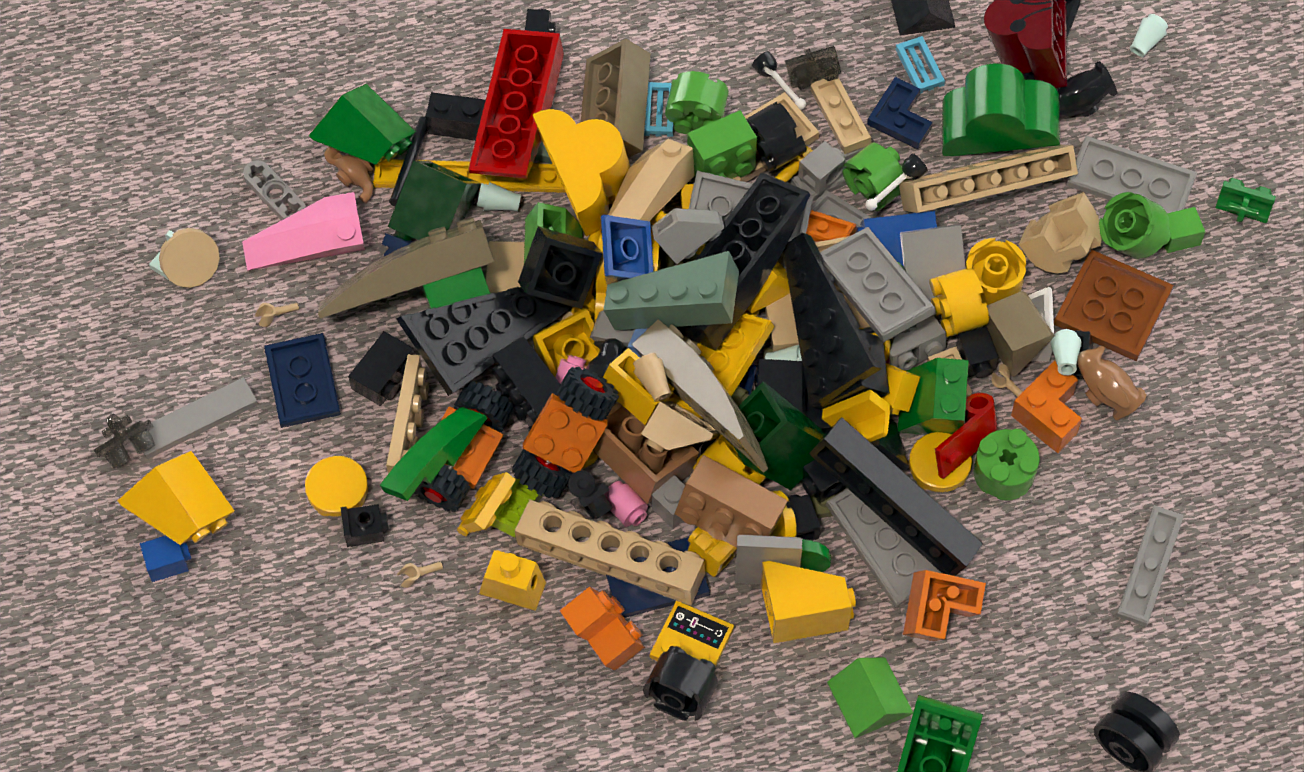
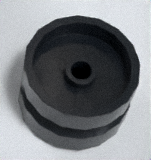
[1094,691,1180,772]

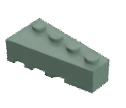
[603,251,739,330]

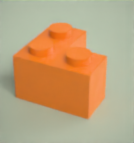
[1011,360,1082,453]
[903,570,986,641]
[559,587,645,670]

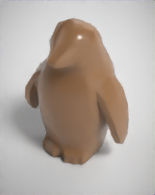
[1077,346,1147,420]

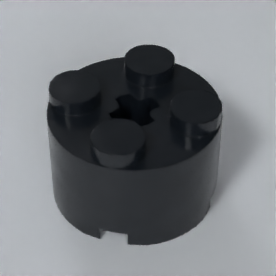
[746,102,806,173]
[643,646,718,721]

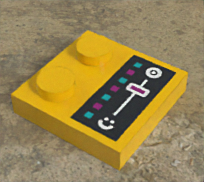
[650,600,734,667]

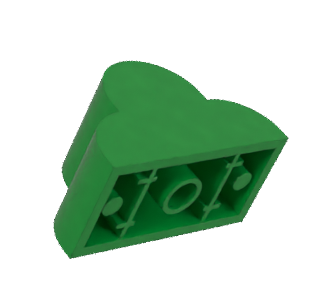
[942,63,1060,156]
[897,695,983,772]

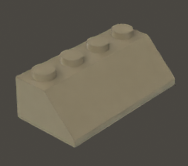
[580,39,651,158]

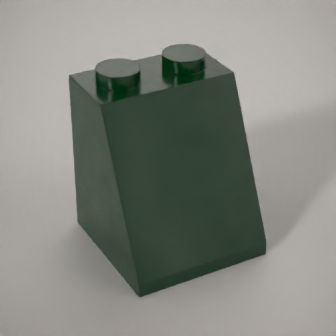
[387,161,481,241]
[733,382,824,491]

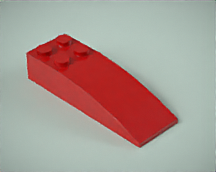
[468,29,564,179]

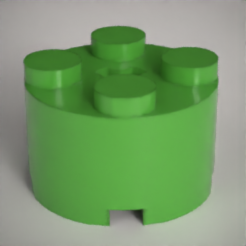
[665,71,729,134]
[842,143,909,212]
[1099,192,1171,259]
[973,429,1040,500]

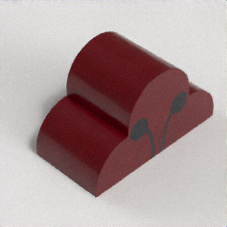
[984,0,1067,88]

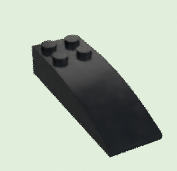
[676,173,810,351]

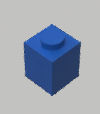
[140,535,192,582]

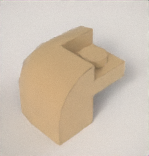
[1019,192,1102,274]

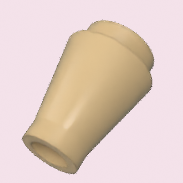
[633,353,672,402]

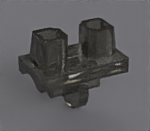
[785,46,841,90]
[94,414,155,469]

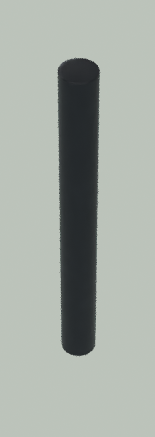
[389,116,427,207]

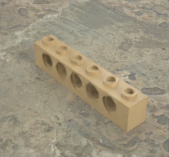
[899,144,1078,213]
[515,500,706,605]

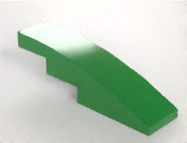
[380,407,487,501]

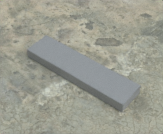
[133,377,258,460]
[1116,505,1184,627]

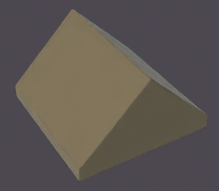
[983,291,1055,377]

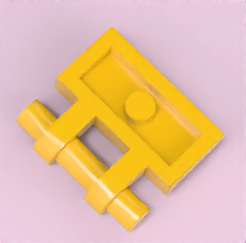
[457,472,516,536]

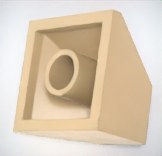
[641,401,721,452]

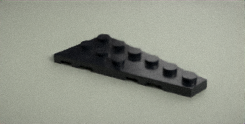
[783,233,882,409]
[396,287,572,396]

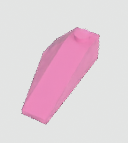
[242,192,365,271]

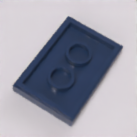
[264,333,341,428]
[606,537,710,618]

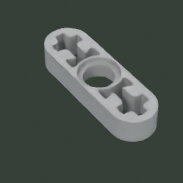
[243,160,306,221]

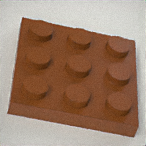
[1054,249,1174,361]

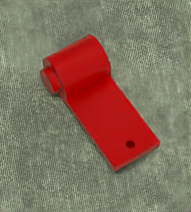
[935,393,998,479]

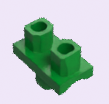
[1215,178,1276,223]

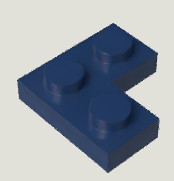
[867,77,933,149]

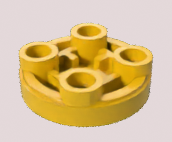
[909,432,972,492]
[305,456,368,516]

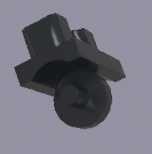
[568,471,613,519]

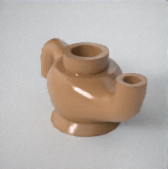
[324,147,373,204]

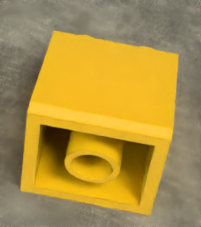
[117,451,235,545]
[761,561,856,643]

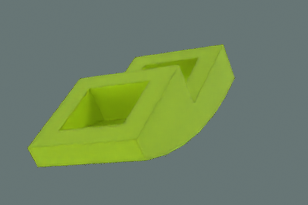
[491,478,544,538]

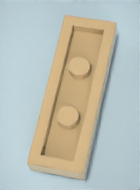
[810,74,871,154]

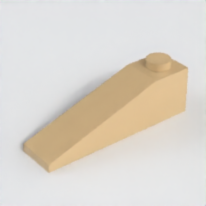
[608,139,695,221]

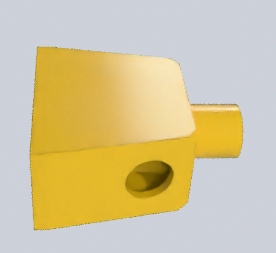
[479,550,546,611]

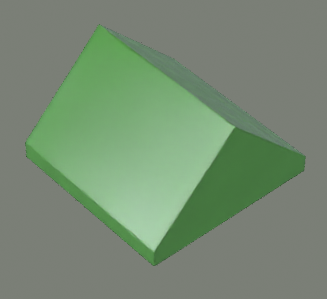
[827,657,913,738]

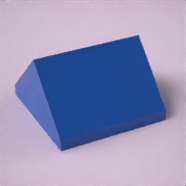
[601,215,653,285]

